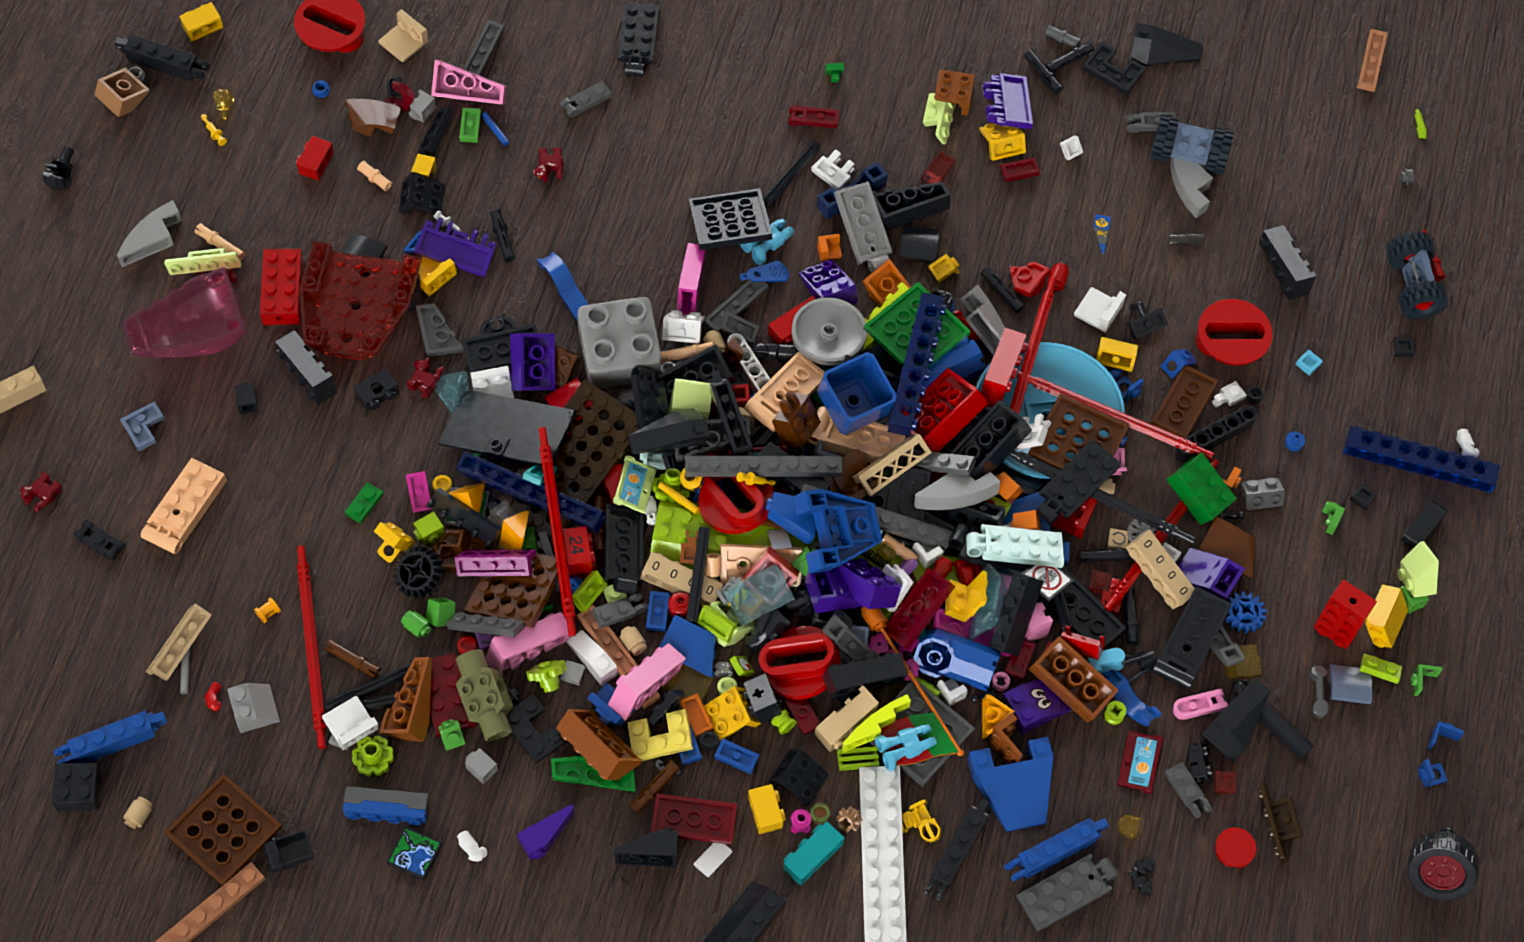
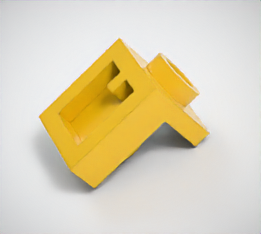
[928,254,960,283]

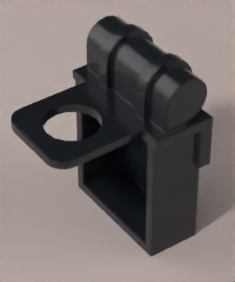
[264,829,315,873]

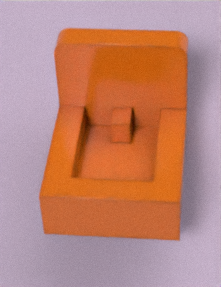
[1223,467,1242,490]

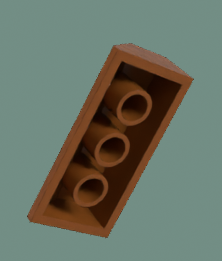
[1029,636,1119,723]
[556,709,642,780]

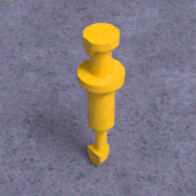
[201,114,227,146]
[737,472,777,486]

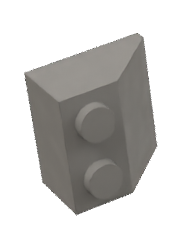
[227,683,280,733]

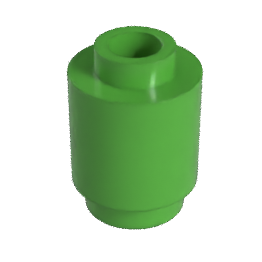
[401,610,431,638]

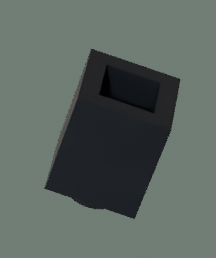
[234,383,259,415]

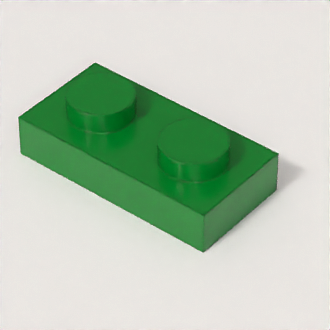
[345,482,384,524]

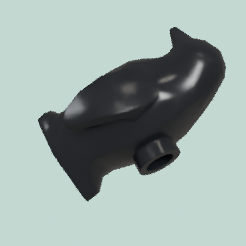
[781,583,814,617]
[745,605,791,651]

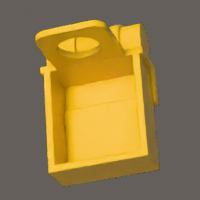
[374,522,415,563]

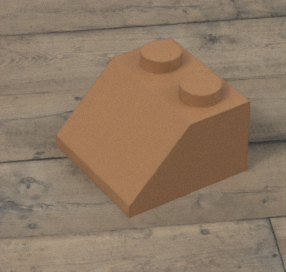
[95,68,150,117]

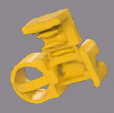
[902,800,942,843]

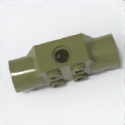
[456,649,514,742]

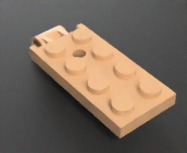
[705,544,802,587]

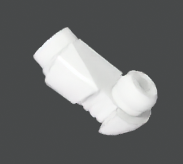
[1456,429,1479,459]
[645,496,658,525]
[457,831,487,862]

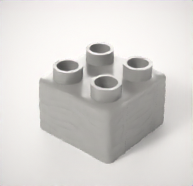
[578,297,661,389]

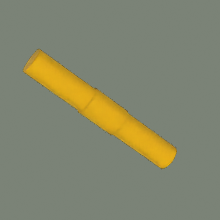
[658,481,700,515]

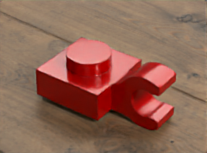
[1101,578,1121,615]

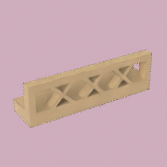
[852,434,931,496]
[146,604,211,681]

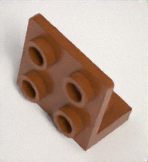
[934,69,975,116]
[989,713,1023,765]

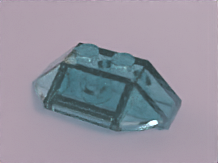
[968,563,1006,641]

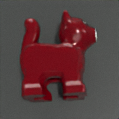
[534,147,564,183]
[407,358,444,398]
[20,471,62,512]

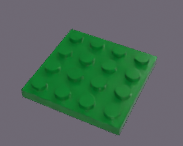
[863,282,971,379]

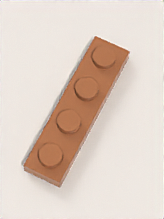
[1357,29,1388,92]

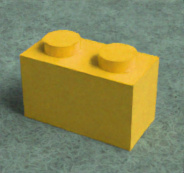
[179,2,223,42]
[1096,337,1138,372]
[748,784,786,834]

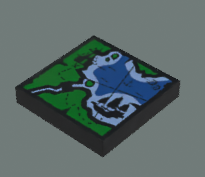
[386,826,443,880]

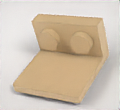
[379,9,428,62]

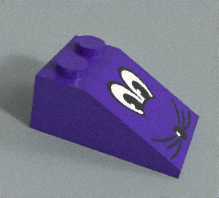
[1001,679,1072,735]

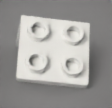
[1074,287,1126,333]
[662,310,705,343]
[471,366,514,398]
[322,696,378,750]

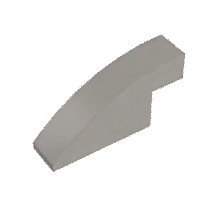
[1170,147,1213,218]
[117,200,182,267]
[960,285,1005,356]
[914,472,1000,510]

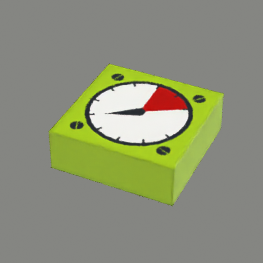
[730,656,755,676]

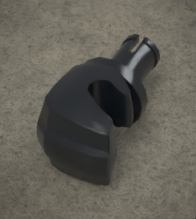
[43,146,75,190]

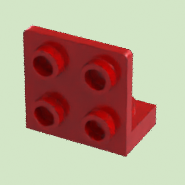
[1050,497,1097,539]

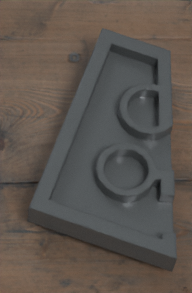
[416,303,464,357]

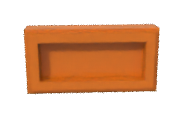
[680,693,714,738]

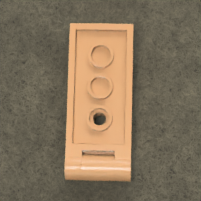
[744,352,825,432]
[807,407,908,469]
[141,458,227,554]

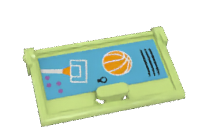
[613,455,656,513]

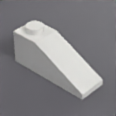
[566,630,618,686]

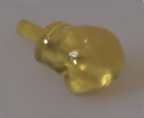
[213,89,234,119]

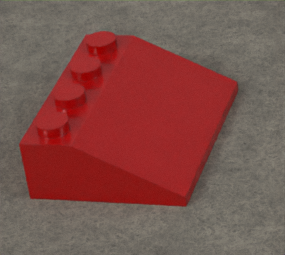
[893,368,989,452]

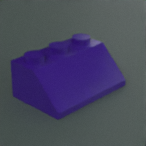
[510,333,555,391]

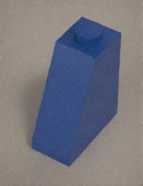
[765,492,816,545]

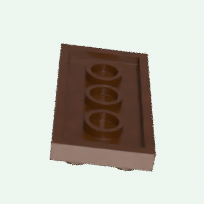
[1151,365,1218,438]

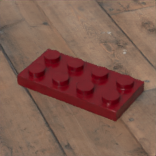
[884,568,956,650]
[430,652,476,738]
[651,793,737,845]

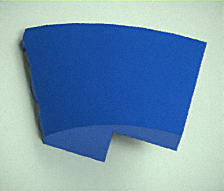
[660,615,717,678]

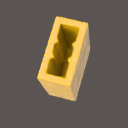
[1365,585,1408,648]

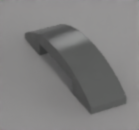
[822,615,881,662]
[1211,625,1246,667]

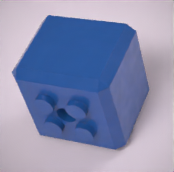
[817,352,897,435]

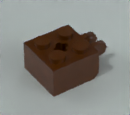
[772,391,821,449]

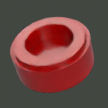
[457,636,477,654]

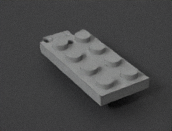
[834,182,893,273]

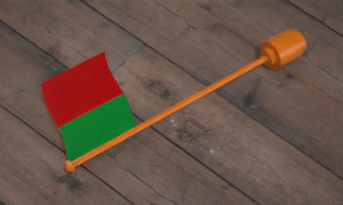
[861,606,964,765]

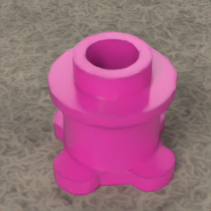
[790,809,811,834]

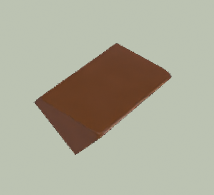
[724,337,744,373]

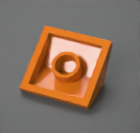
[862,259,911,307]

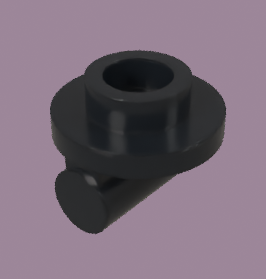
[386,76,402,96]

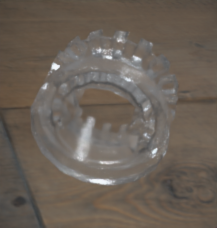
[715,662,733,678]

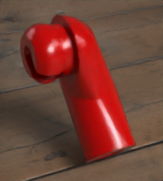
[205,682,222,711]

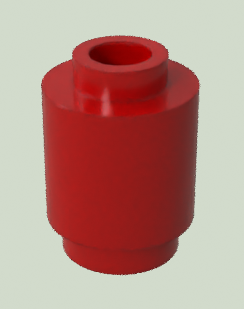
[1047,263,1069,291]

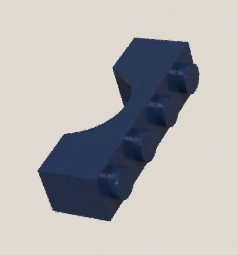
[817,162,888,220]

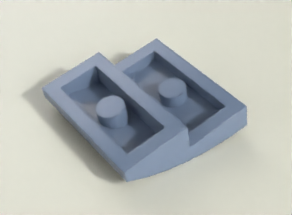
[1329,664,1372,704]

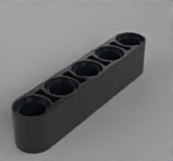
[1175,406,1257,462]

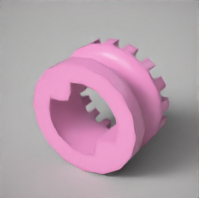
[991,672,1010,692]

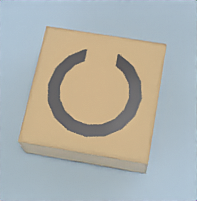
[1107,528,1128,549]

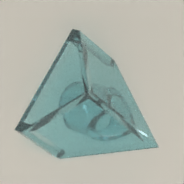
[435,371,469,415]

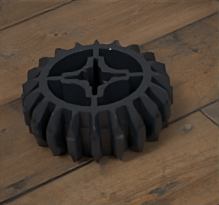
[392,546,445,599]

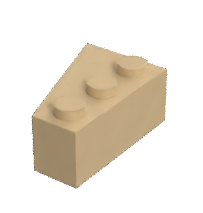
[815,685,879,752]

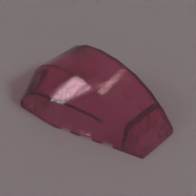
[121,267,247,358]

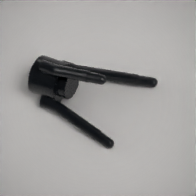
[1122,650,1157,685]

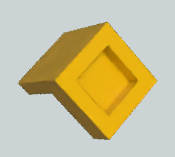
[411,154,437,177]

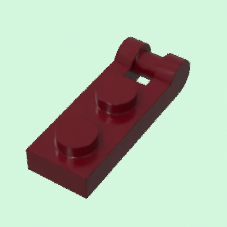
[788,105,839,129]

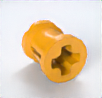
[254,598,281,623]

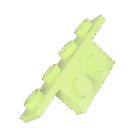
[923,93,956,145]
[164,248,242,275]

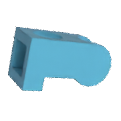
[1087,648,1125,674]

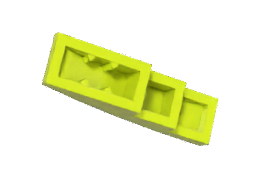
[842,694,911,753]

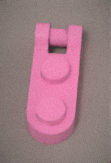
[1172,689,1228,720]

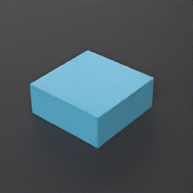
[1296,350,1323,376]

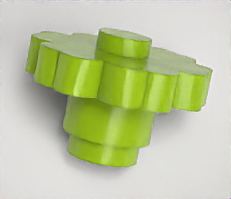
[652,468,691,504]
[526,660,567,692]
[352,736,394,777]

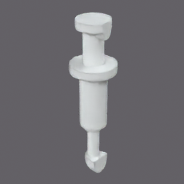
[434,211,470,241]

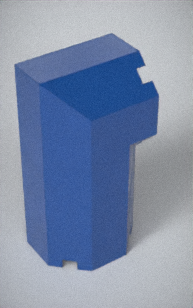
[901,337,986,398]
[914,628,1001,692]

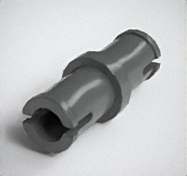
[1045,25,1081,48]

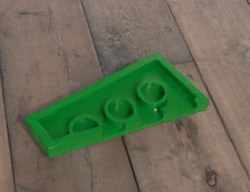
[551,756,636,792]

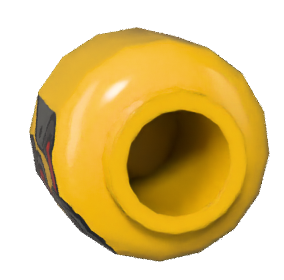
[680,468,705,492]

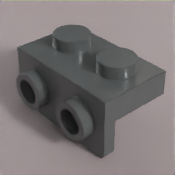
[1240,478,1285,510]

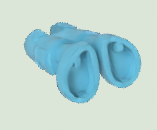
[740,219,795,266]
[875,724,937,772]

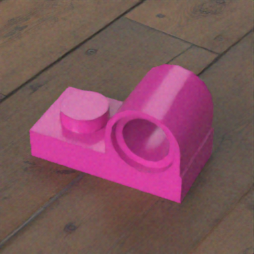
[406,471,432,513]

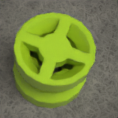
[1104,701,1126,725]
[771,710,797,735]

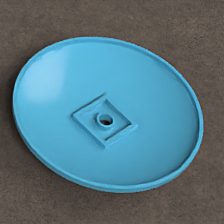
[976,342,1125,479]

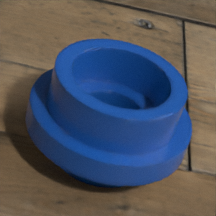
[312,80,330,98]

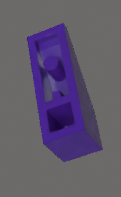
[517,804,574,860]

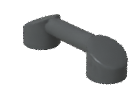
[1309,665,1329,719]

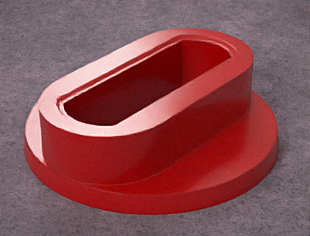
[294,0,365,52]
[1195,299,1272,366]
[698,477,775,534]
[759,626,841,700]

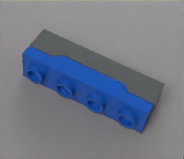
[342,786,430,825]

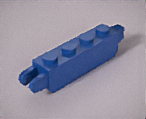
[54,711,167,764]
[1004,818,1109,881]

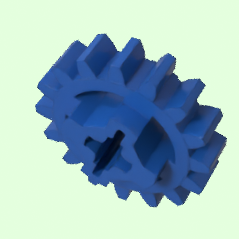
[1225,591,1267,634]

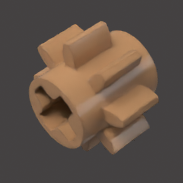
[836,806,863,833]

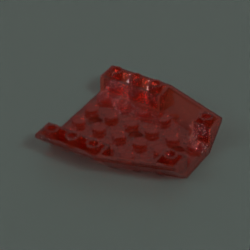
[299,241,422,360]

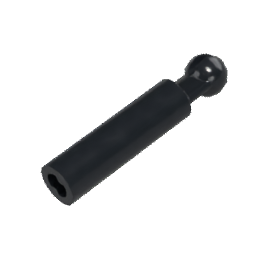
[752,342,840,367]
[1232,679,1314,760]

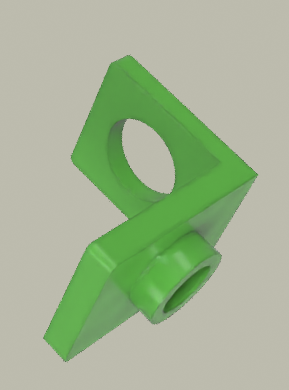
[1411,664,1442,696]

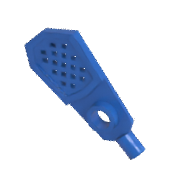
[740,261,790,283]

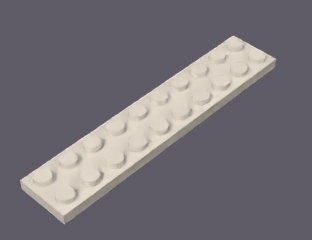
[859,766,907,942]

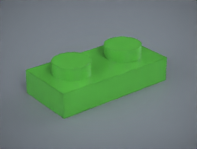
[459,108,481,143]

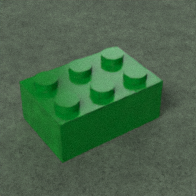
[1166,453,1237,525]

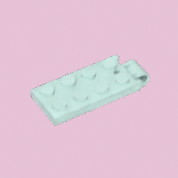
[966,524,1064,568]

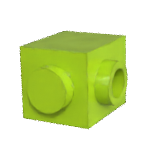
[413,512,445,546]

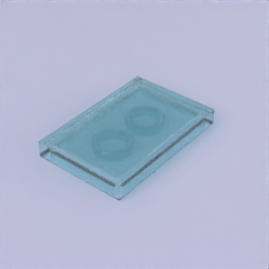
[723,564,795,626]

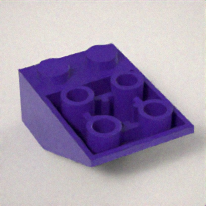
[799,259,859,305]
[1178,548,1245,601]
[837,558,902,609]
[805,567,864,613]

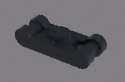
[73,519,126,561]

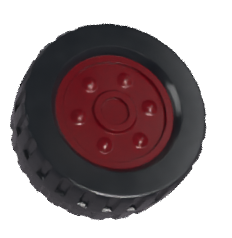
[1407,828,1479,901]

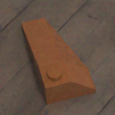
[379,657,432,742]

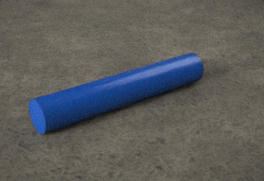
[481,112,510,146]

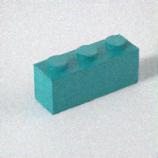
[783,822,845,886]

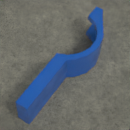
[537,252,589,324]
[1101,670,1162,727]

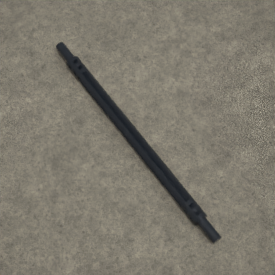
[1009,450,1196,544]

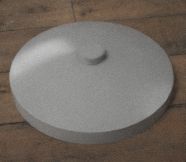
[791,298,867,365]

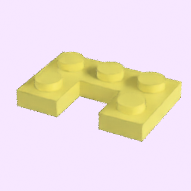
[627,709,693,761]

